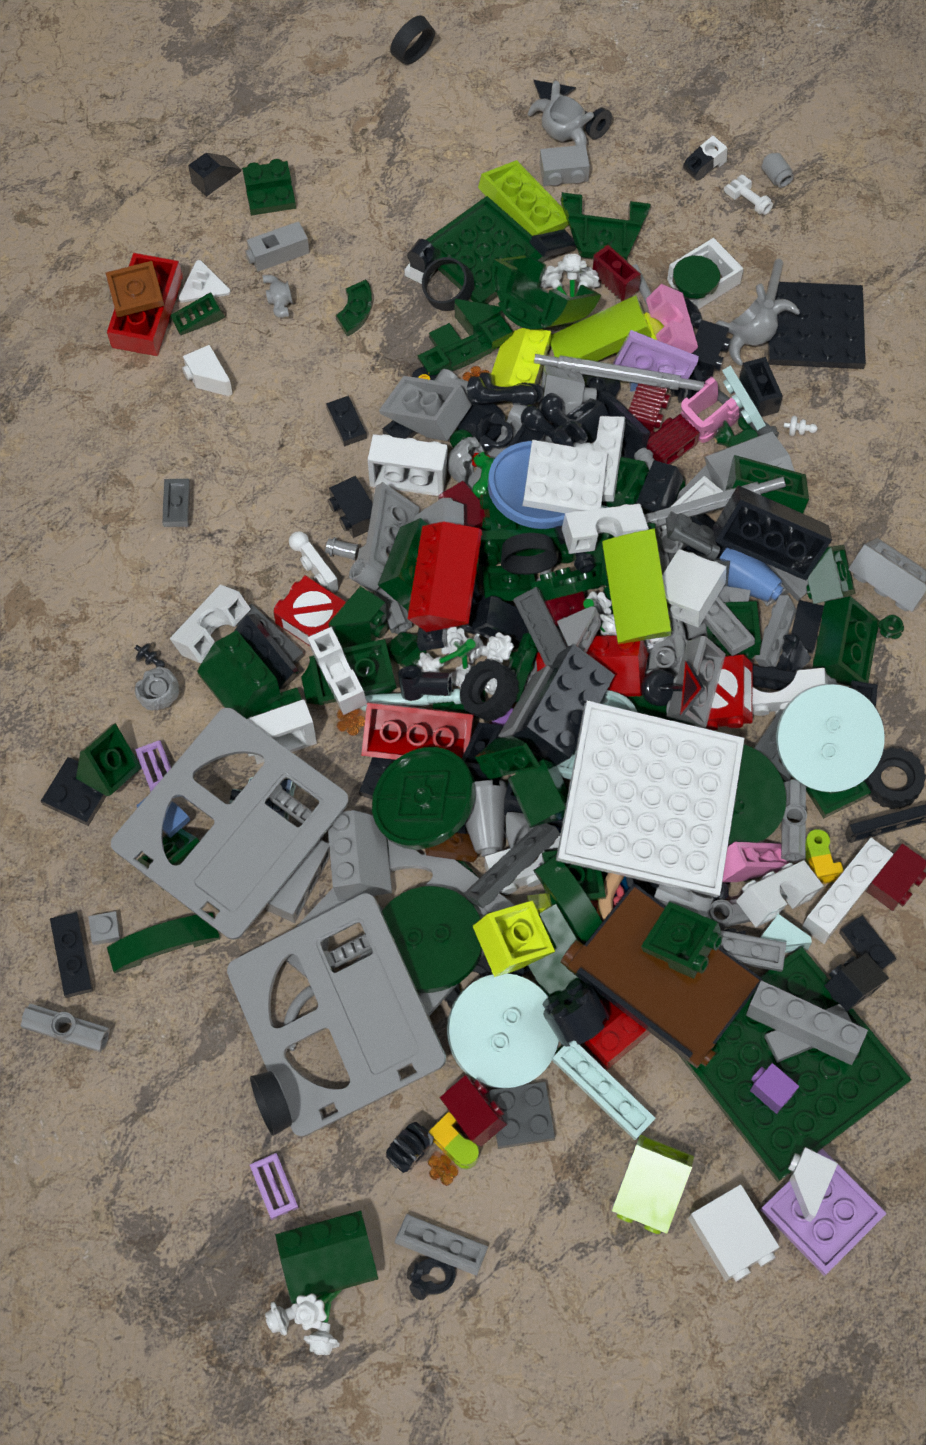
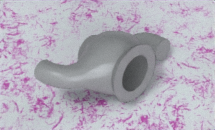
[262,275,293,318]

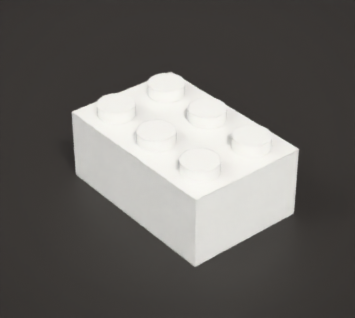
[368,434,448,496]

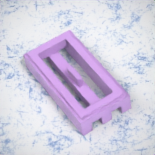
[135,740,171,791]
[250,1153,298,1220]

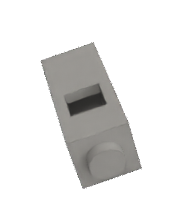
[245,221,309,272]

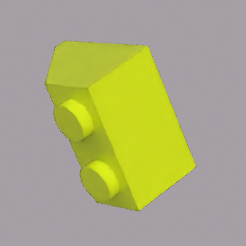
[473,900,555,977]

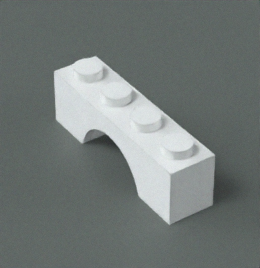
[753,668,828,716]
[802,838,893,944]

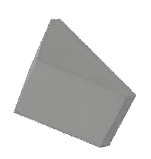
[557,606,602,653]

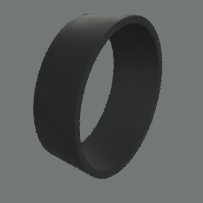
[390,15,435,65]
[422,257,474,311]
[501,533,557,575]
[250,1071,292,1136]

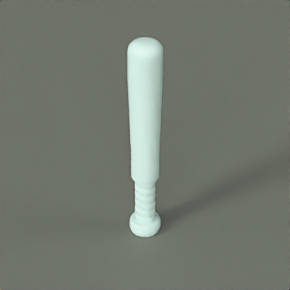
[359,688,461,711]

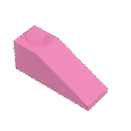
[722,842,790,882]

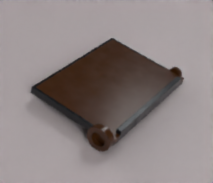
[560,883,763,1068]

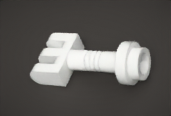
[724,175,773,215]

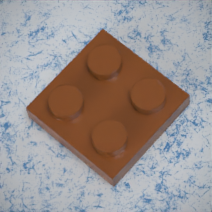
[105,261,164,317]

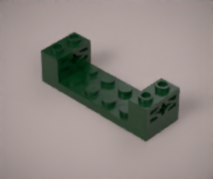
[475,528,605,592]

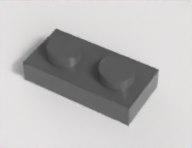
[162,478,190,527]

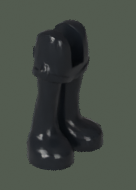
[467,372,543,406]
[520,393,588,447]

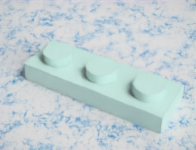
[722,365,766,430]

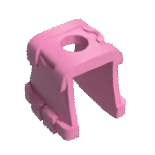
[680,377,739,443]

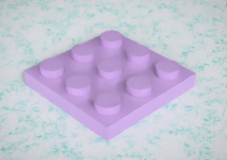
[761,1149,887,1276]

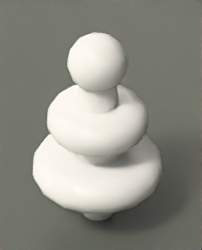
[784,416,817,436]

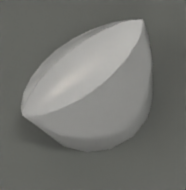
[506,812,534,848]

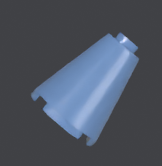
[720,547,784,602]

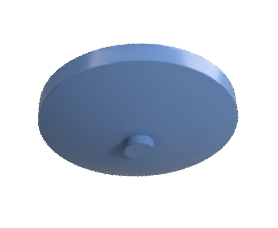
[488,441,565,529]

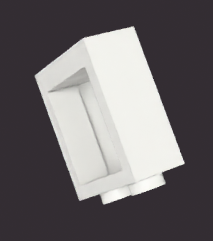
[667,238,743,309]
[247,699,317,764]

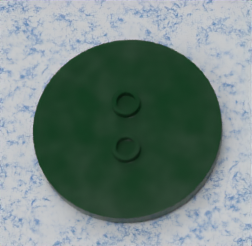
[728,744,786,846]
[372,747,476,850]
[382,886,483,993]

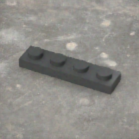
[464,823,560,908]

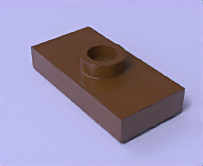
[425,833,478,862]

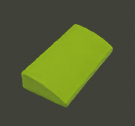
[478,160,568,236]
[550,295,652,361]
[602,529,671,644]

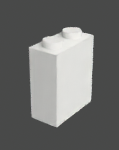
[662,549,726,628]
[688,1185,779,1282]

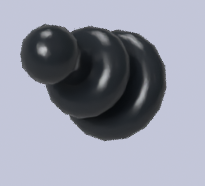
[134,643,165,668]

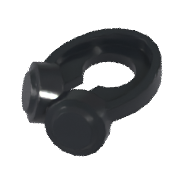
[407,1258,456,1300]

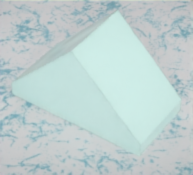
[760,914,812,953]

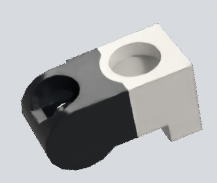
[683,136,727,181]
[405,239,436,284]

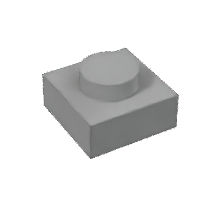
[88,911,121,945]

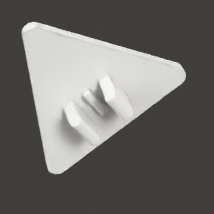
[179,260,230,303]

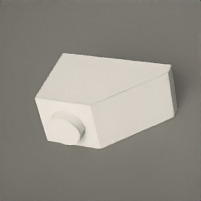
[182,345,232,396]
[788,1148,838,1222]

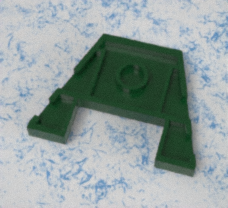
[560,192,651,261]

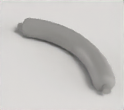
[284,986,314,1051]

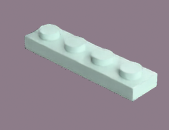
[552,1041,655,1140]

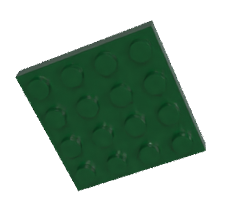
[426,196,550,304]

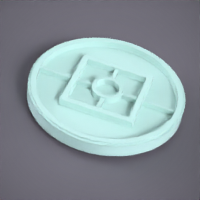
[776,684,884,792]
[447,974,559,1088]

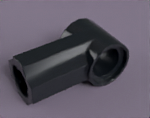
[398,666,452,701]

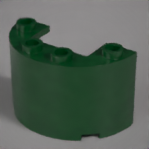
[492,255,601,329]

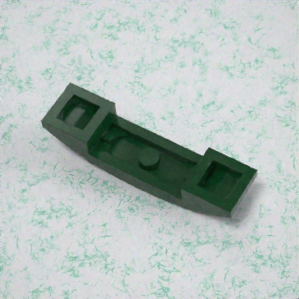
[417,315,513,375]
[533,855,602,945]
[107,913,220,974]

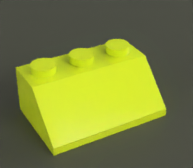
[491,328,551,406]

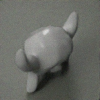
[528,81,594,145]
[716,283,800,366]

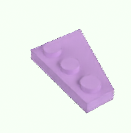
[613,330,699,379]

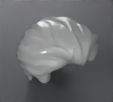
[447,437,484,484]
[135,666,179,710]

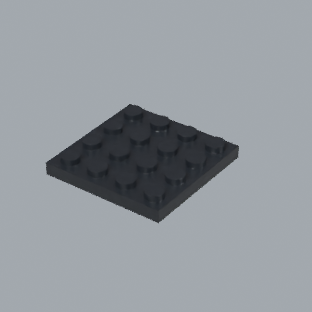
[767,281,866,369]

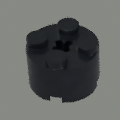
[542,980,610,1047]

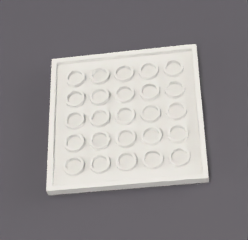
[556,701,744,897]

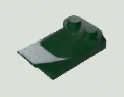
[301,639,397,705]

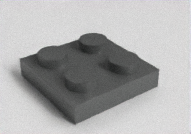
[489,1082,555,1149]

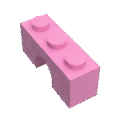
[646,284,698,353]

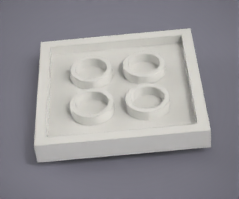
[522,440,607,513]

